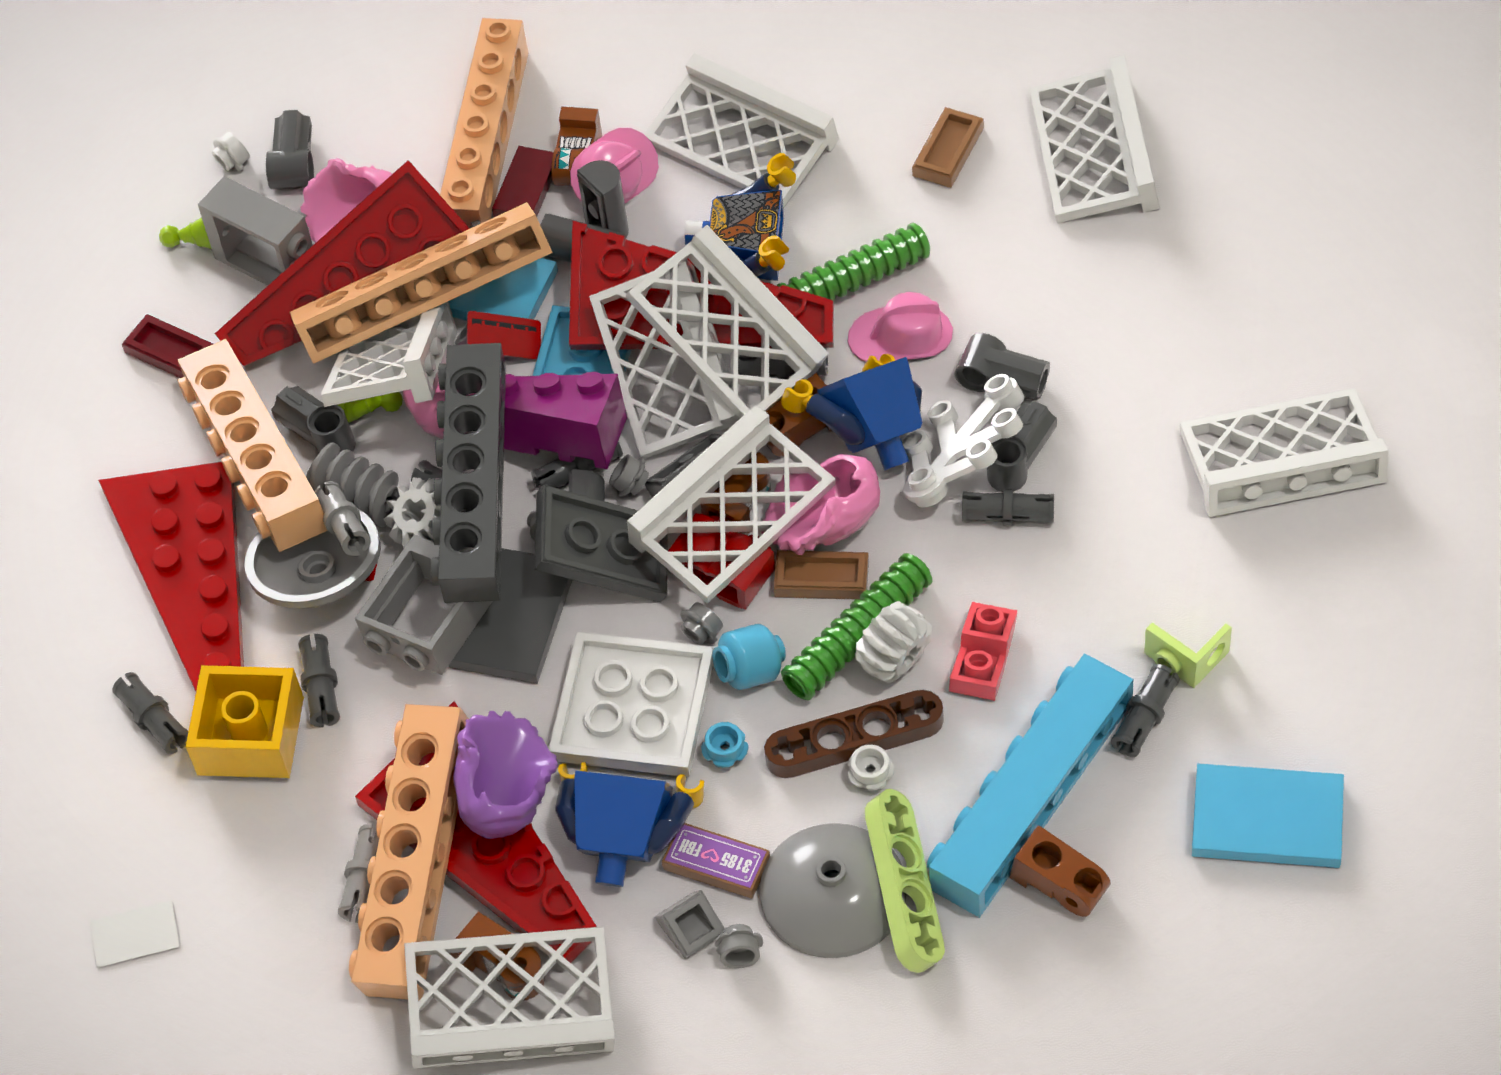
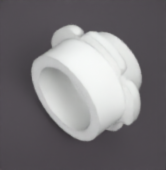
[212,132,250,171]
[848,745,894,791]

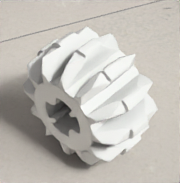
[383,477,462,549]
[855,601,932,684]

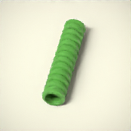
[777,222,930,302]
[781,553,933,700]

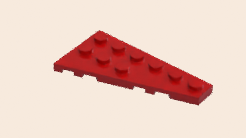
[214,160,470,366]
[569,220,834,350]
[98,462,244,692]
[355,701,597,963]

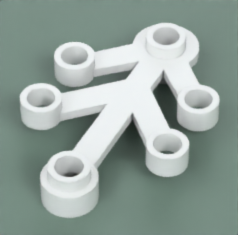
[902,374,1024,507]

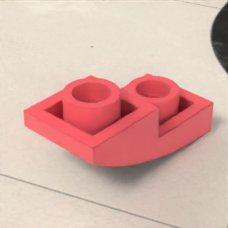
[949,602,1018,701]

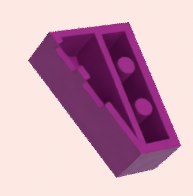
[504,372,627,470]

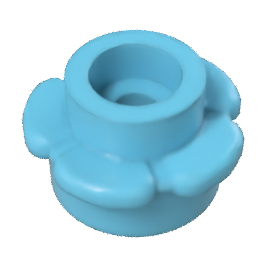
[701,722,748,768]

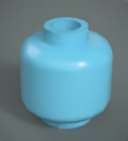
[712,624,786,690]

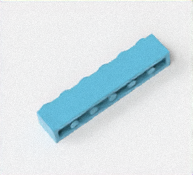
[927,653,1134,918]

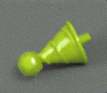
[159,217,212,249]
[337,392,403,423]

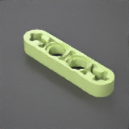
[865,789,945,973]

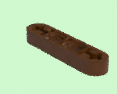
[764,690,944,778]

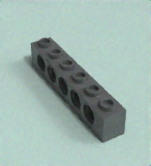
[431,343,506,603]

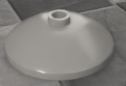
[245,508,381,608]
[760,823,906,958]

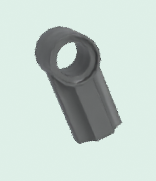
[266,110,314,189]
[954,333,1050,400]
[271,386,356,454]
[987,401,1057,492]

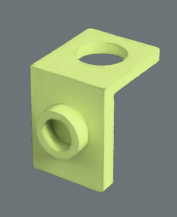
[1144,623,1232,688]

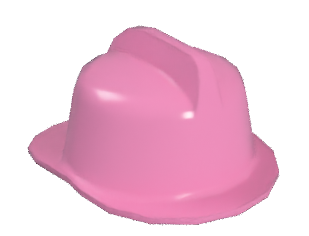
[570,128,659,203]
[848,292,953,362]

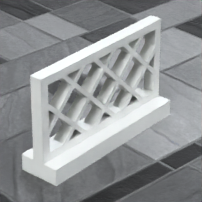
[644,53,839,208]
[1029,55,1160,223]
[626,225,829,419]
[589,259,739,459]
[321,302,457,407]
[1180,388,1388,517]
[627,404,836,603]
[404,927,615,1069]

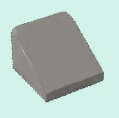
[655,890,725,958]

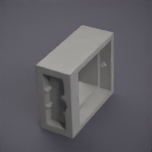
[198,176,313,285]
[355,535,493,675]

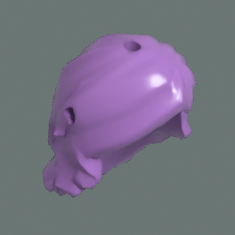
[453,711,558,839]

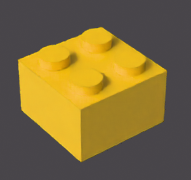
[185,665,304,778]

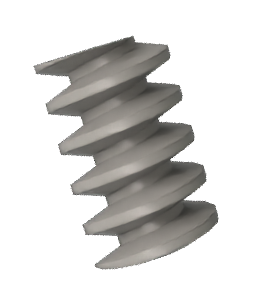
[306,442,400,528]

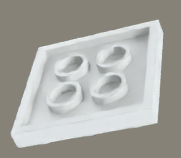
[549,632,714,777]

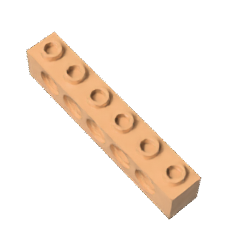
[440,18,529,227]
[290,202,553,364]
[177,339,328,552]
[349,704,469,1001]

